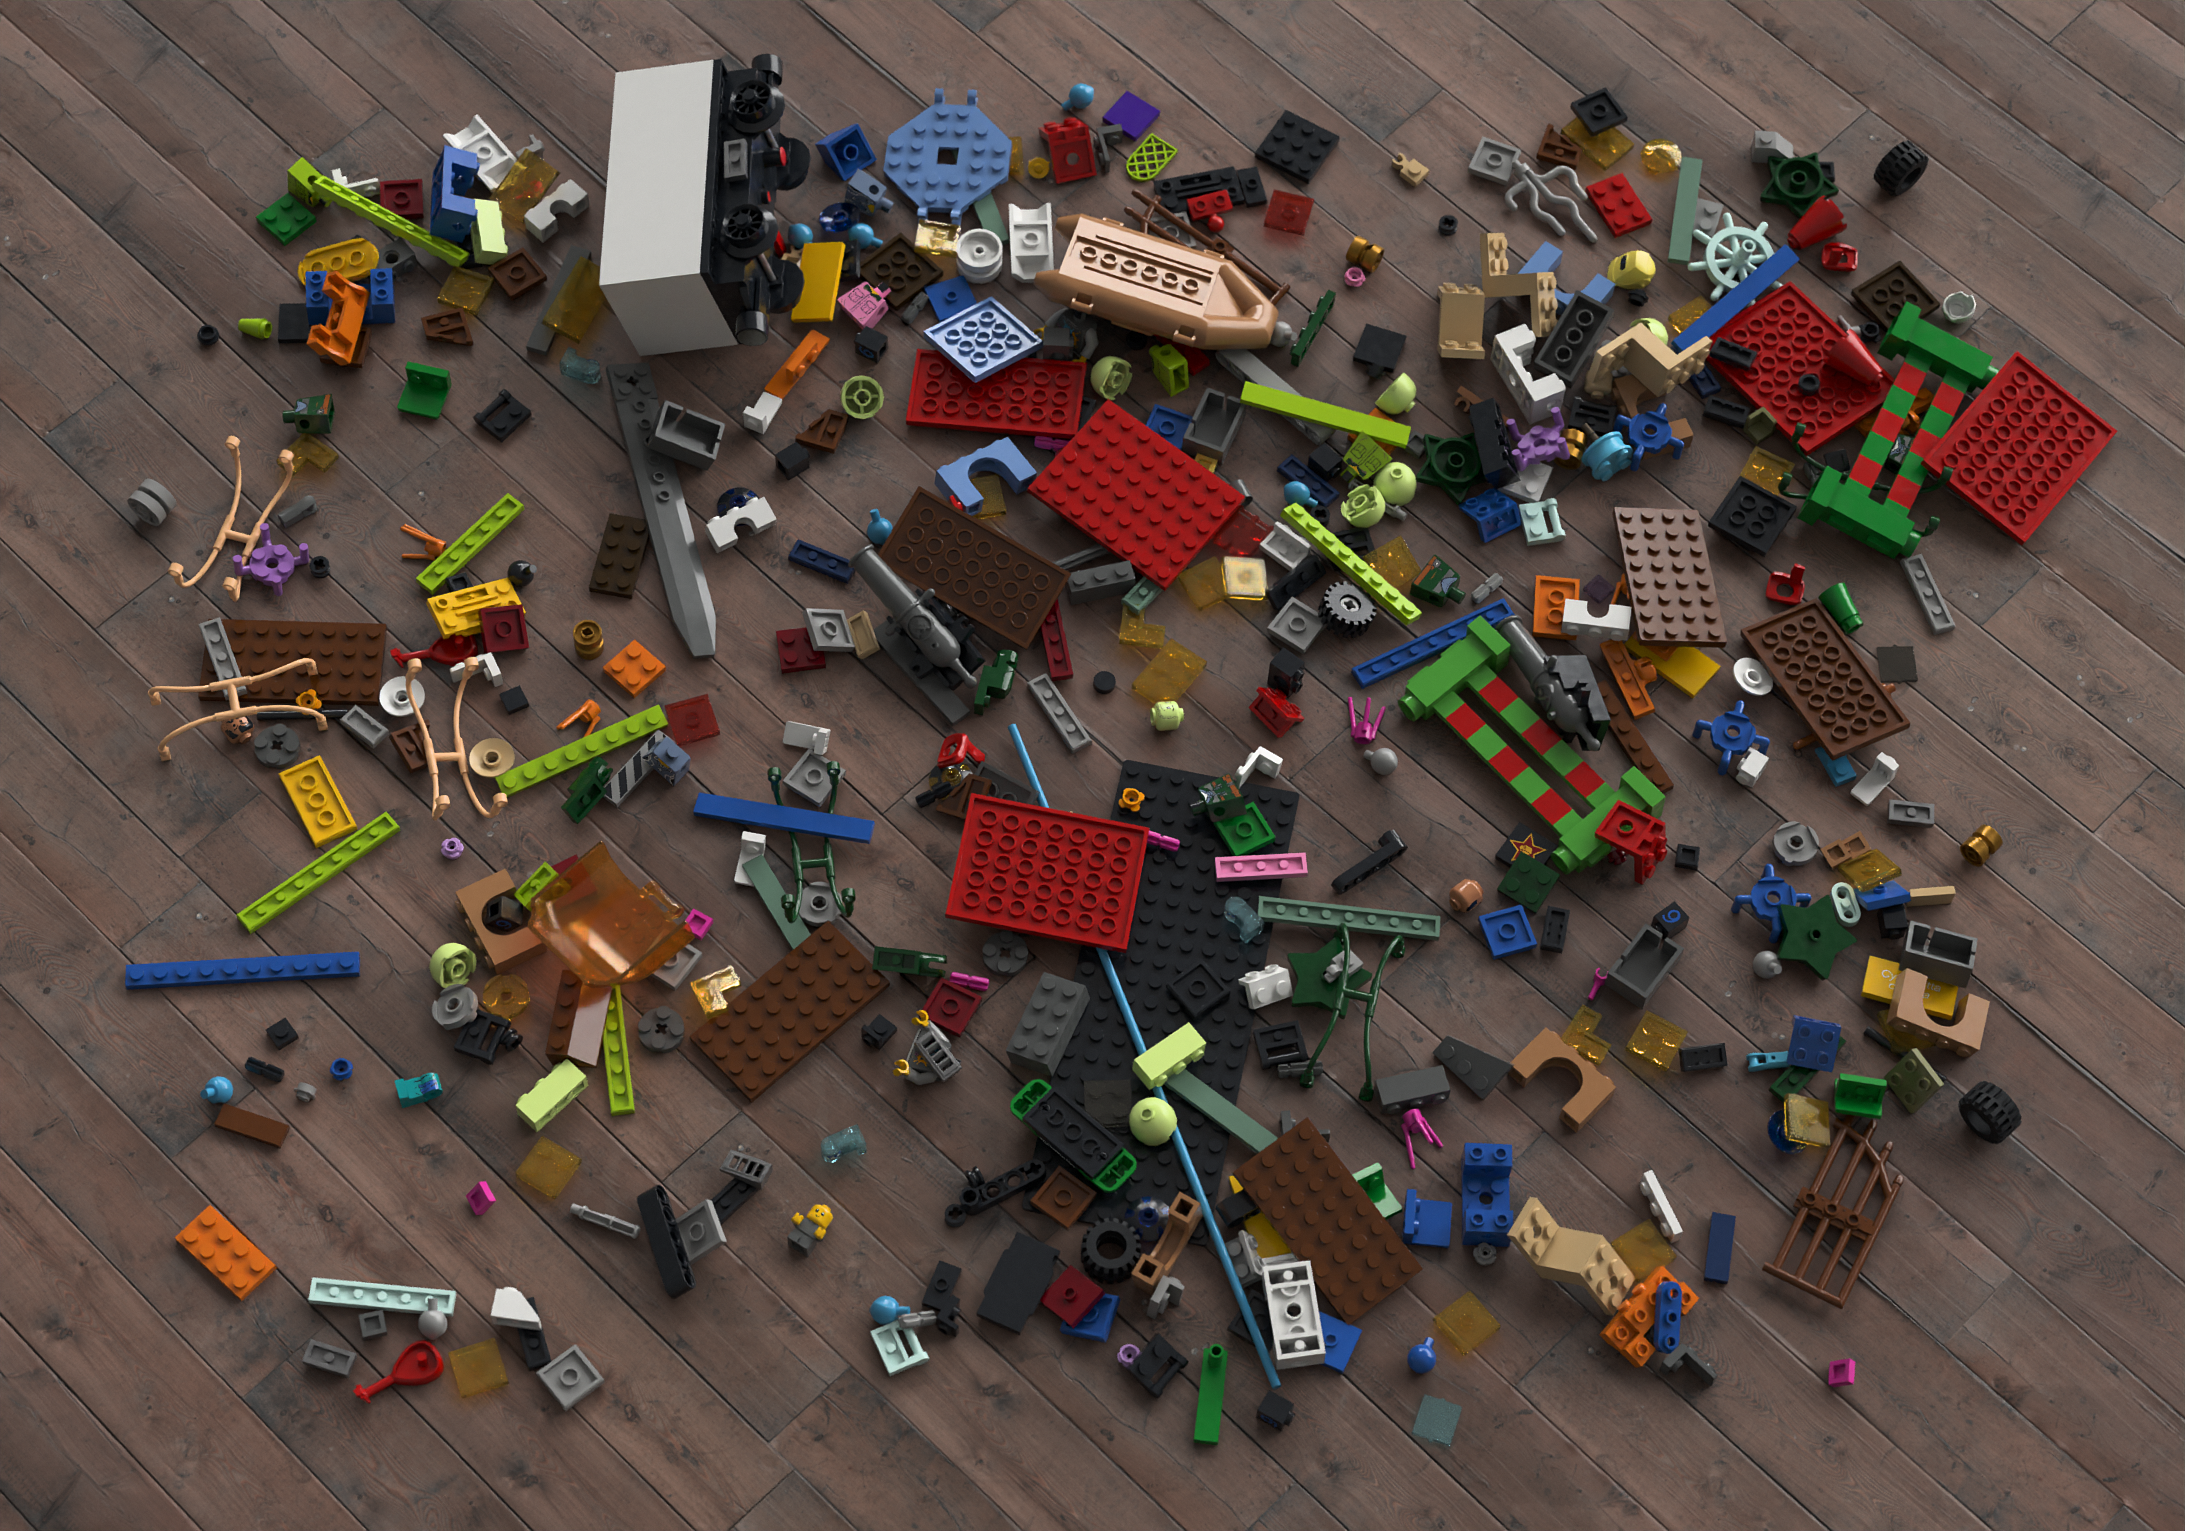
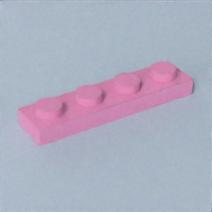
[1215,853,1308,882]

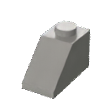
[1751,130,1793,163]

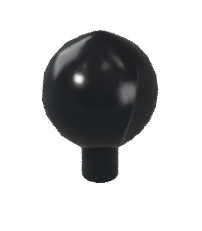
[507,560,537,587]

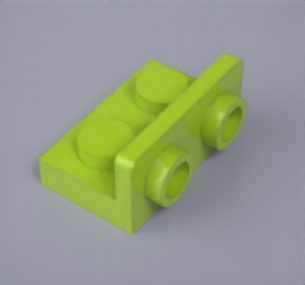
[513,862,569,918]

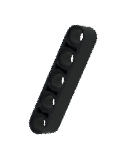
[637,1185,696,1299]
[1215,1189,1261,1228]

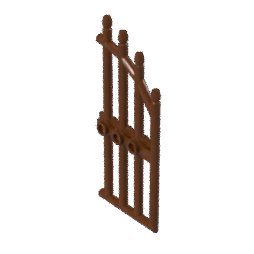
[1124,189,1291,306]
[1762,1114,1904,1310]

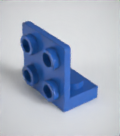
[1459,488,1522,543]
[1786,1015,1842,1072]
[1402,1189,1452,1248]

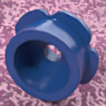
[330,1058,353,1081]

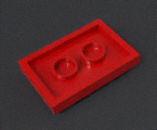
[1585,173,1652,238]

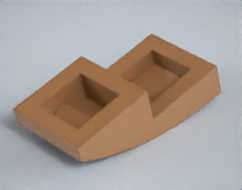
[1820,831,1872,869]

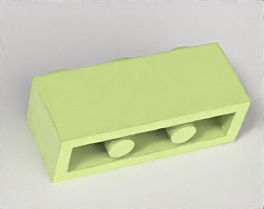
[470,199,508,265]
[1132,1023,1206,1090]
[516,1059,588,1132]

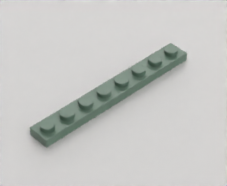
[1257,896,1440,941]

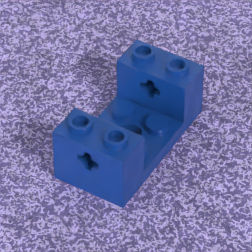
[429,145,480,243]
[306,268,395,326]
[1461,1143,1513,1247]

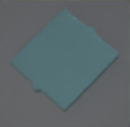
[1412,1394,1462,1446]

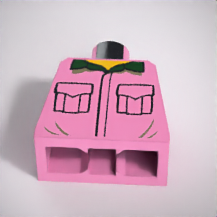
[837,282,891,330]

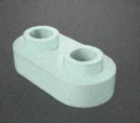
[1830,882,1861,927]

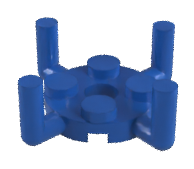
[1613,403,1684,471]
[1692,700,1770,776]
[1731,864,1812,944]

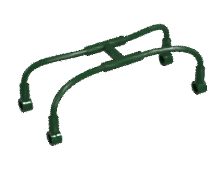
[1778,422,1953,537]
[767,761,856,924]
[1299,923,1405,1102]

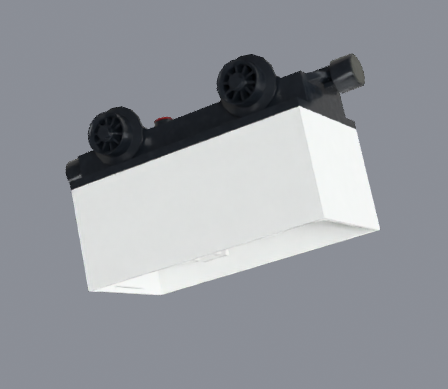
[599,54,811,356]

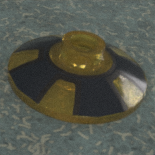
[929,762,973,800]

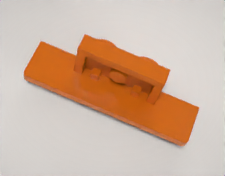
[765,329,830,400]

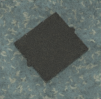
[1876,645,1918,684]

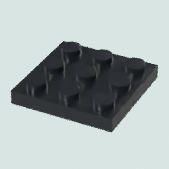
[1255,110,1340,184]
[1708,476,1797,557]

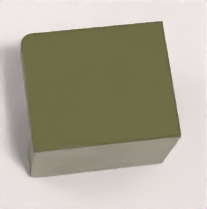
[1743,406,1777,445]

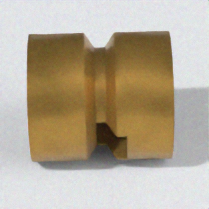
[1346,236,1385,273]
[1554,429,1588,470]
[573,620,604,660]
[1960,825,2003,867]

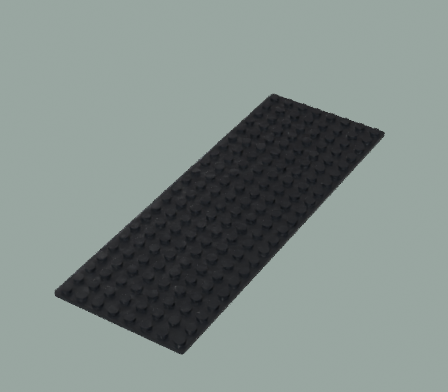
[1022,760,1299,1247]

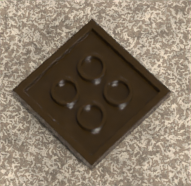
[860,232,943,311]
[1851,261,1941,333]

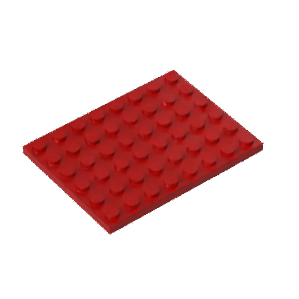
[1706,281,1894,456]
[1920,351,2117,546]
[1027,399,1245,591]
[945,793,1150,953]

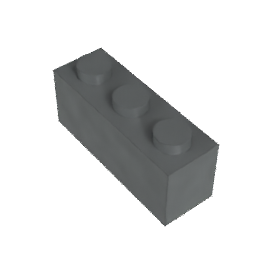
[1065,560,1135,605]
[1374,1065,1450,1114]

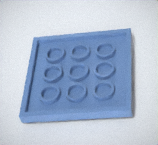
[923,296,1043,383]

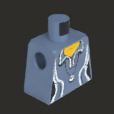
[843,169,894,217]
[642,737,691,786]

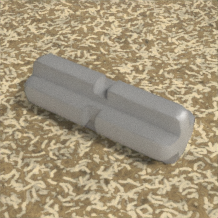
[1471,573,1503,604]
[898,1311,936,1329]

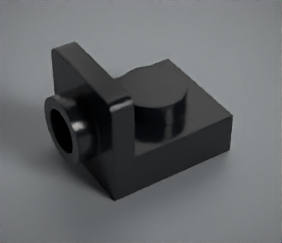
[861,1014,897,1050]
[936,1294,961,1337]

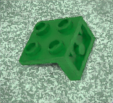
[397,361,452,419]
[1352,1162,1402,1220]

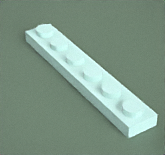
[308,1277,456,1317]

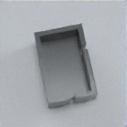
[1182,387,1247,466]
[647,400,725,471]
[1898,920,1978,988]
[1604,924,1684,1010]

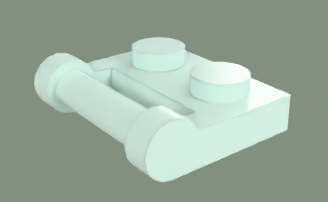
[1518,498,1566,546]
[870,1320,929,1376]

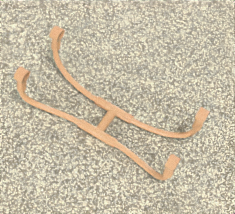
[168,436,294,602]
[405,657,508,821]
[148,658,328,761]

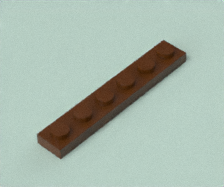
[1597,680,1674,793]

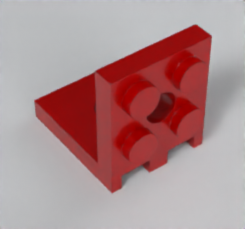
[1038,117,1097,184]
[1595,800,1667,885]

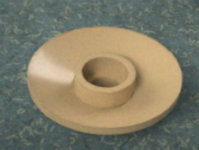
[469,738,515,778]

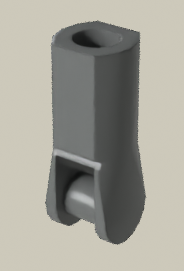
[277,496,317,528]

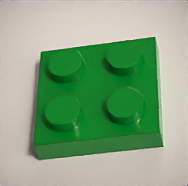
[256,193,317,246]
[1214,801,1276,856]

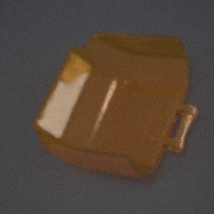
[528,841,695,989]

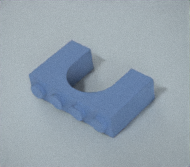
[1518,241,1615,315]
[934,437,1037,516]

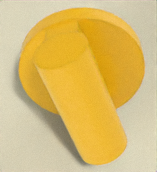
[1028,158,1049,178]

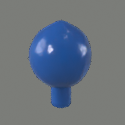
[1407,1337,1436,1374]

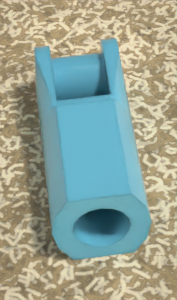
[1746,1051,1790,1072]

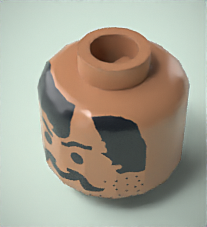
[220,716,255,744]
[1449,879,1483,913]

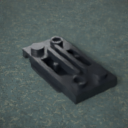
[1153,166,1244,217]
[977,1232,1060,1335]

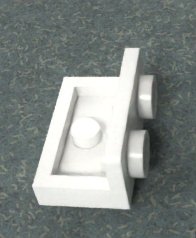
[1259,521,1311,571]
[1238,964,1293,1009]

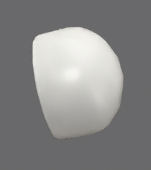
[1942,291,1976,324]

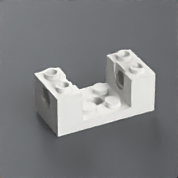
[1490,324,1566,424]
[1262,1260,1326,1370]

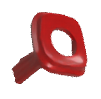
[1821,242,1857,272]
[1766,563,1805,605]
[937,733,985,768]

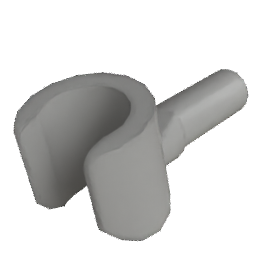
[1837,315,1860,337]

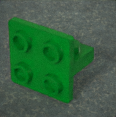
[1834,1073,1887,1119]

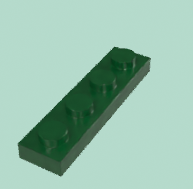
[1289,289,1336,367]
[1769,1036,1846,1105]

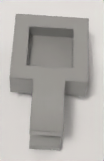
[1323,950,1364,983]

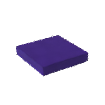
[1102,91,1160,142]

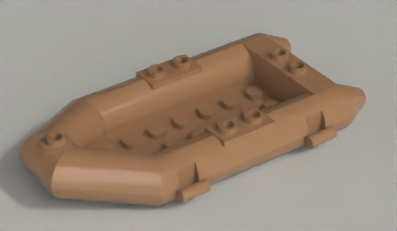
[1033,213,1278,350]

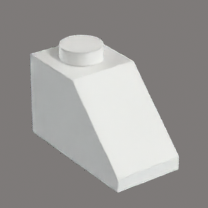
[491,1287,542,1330]

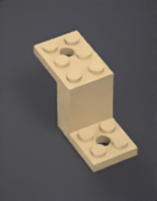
[1480,233,1558,337]
[1437,283,1485,359]
[1587,322,1712,397]
[1507,1197,1635,1316]

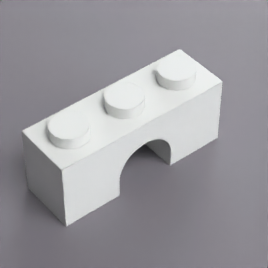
[524,179,589,242]
[705,497,777,553]
[1561,599,1632,641]

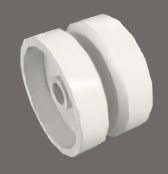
[956,229,1003,284]

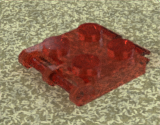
[1213,504,1274,561]

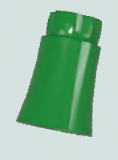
[1818,582,1863,634]

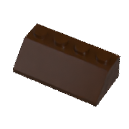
[545,970,614,1068]

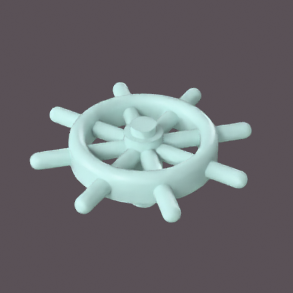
[1688,213,1783,307]

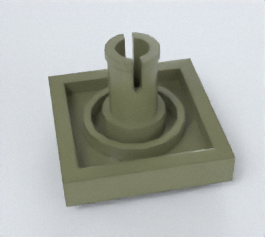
[1883,1048,1945,1114]

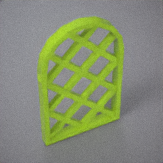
[1126,133,1178,182]

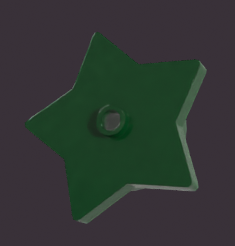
[1760,152,1839,219]
[1416,433,1487,506]
[1776,895,1857,981]
[1287,937,1372,1020]

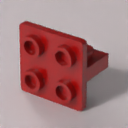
[1248,687,1305,738]

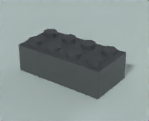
[1534,290,1614,389]
[1006,972,1090,1077]

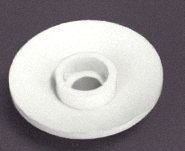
[1733,658,1773,696]
[380,676,425,717]

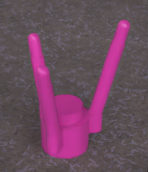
[1348,697,1386,744]
[1401,1109,1443,1169]

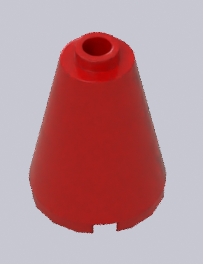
[1787,195,1847,250]
[1823,328,1883,386]

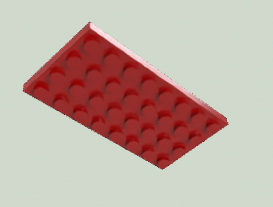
[906,349,1087,439]

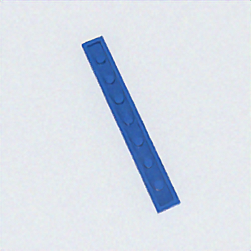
[1671,244,1800,353]
[1351,598,1515,689]
[693,792,875,844]

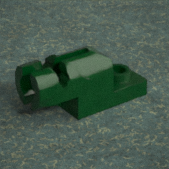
[974,650,1018,715]
[561,756,613,824]
[872,946,947,978]

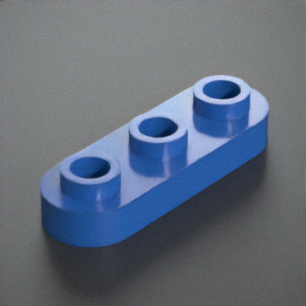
[1653,1281,1682,1354]

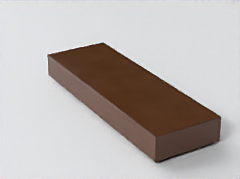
[214,1103,290,1149]

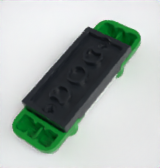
[1010,1079,1137,1193]

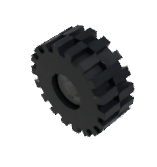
[1318,581,1377,638]

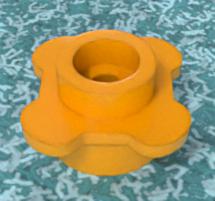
[296,689,322,715]
[1119,788,1144,812]

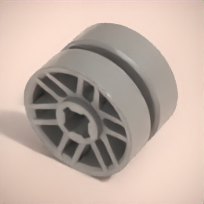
[127,479,177,526]

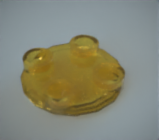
[1641,139,1682,174]

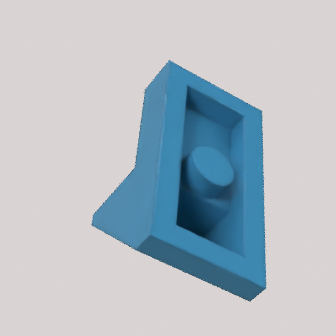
[1815,746,1857,787]

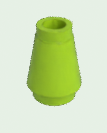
[238,318,272,340]

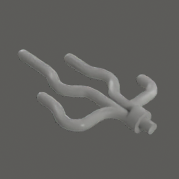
[1504,160,1598,243]

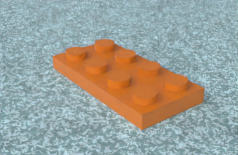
[175,1205,277,1302]

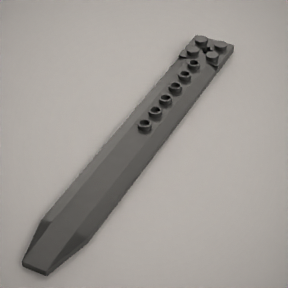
[606,363,716,659]

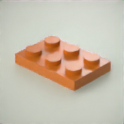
[1532,575,1580,640]

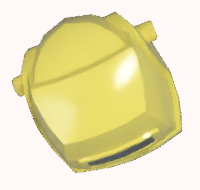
[1607,251,1656,290]

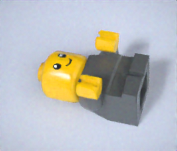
[787,1205,833,1258]

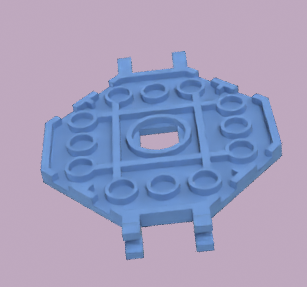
[883,88,1012,227]

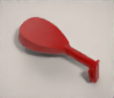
[390,634,478,668]
[353,1340,444,1404]

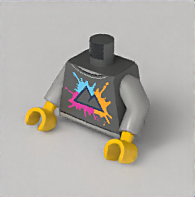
[1033,308,1098,363]
[893,1010,962,1085]

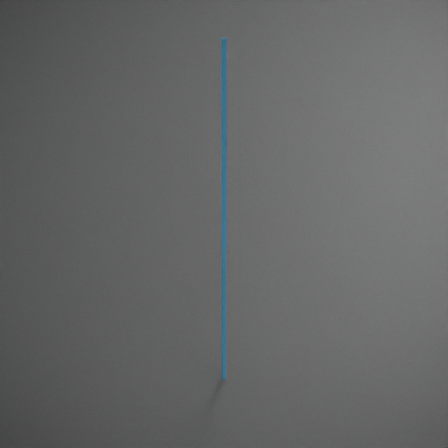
[1008,724,1281,1389]

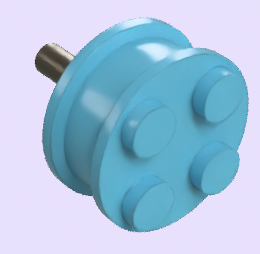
[1581,423,1633,481]

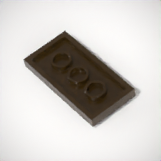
[589,513,650,599]

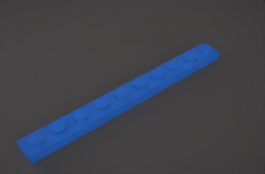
[125,952,360,990]

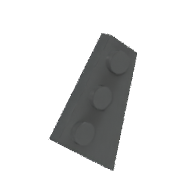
[974,761,1040,805]
[1432,1035,1514,1099]

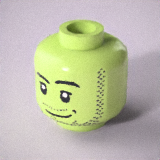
[1150,701,1184,731]

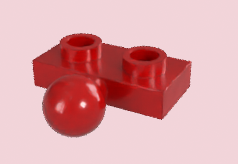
[1186,189,1233,233]

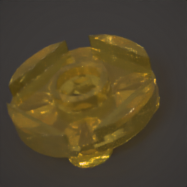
[483,974,530,1021]

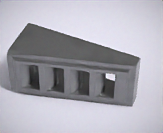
[914,1030,962,1082]
[720,1150,773,1190]

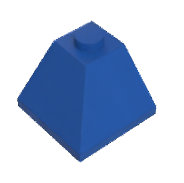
[815,123,877,181]

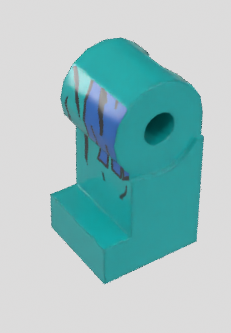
[394,1073,443,1108]

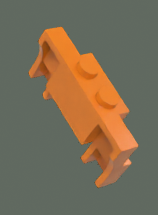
[307,271,370,366]
[1599,1266,1699,1368]

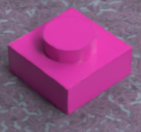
[681,908,713,940]
[466,1181,496,1215]
[1828,1358,1855,1388]

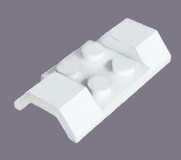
[443,115,526,194]
[1009,203,1054,283]

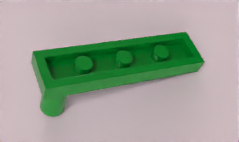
[1194,1344,1228,1445]

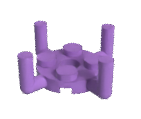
[1507,407,1570,472]
[233,523,310,596]

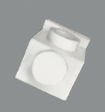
[1736,747,1769,788]

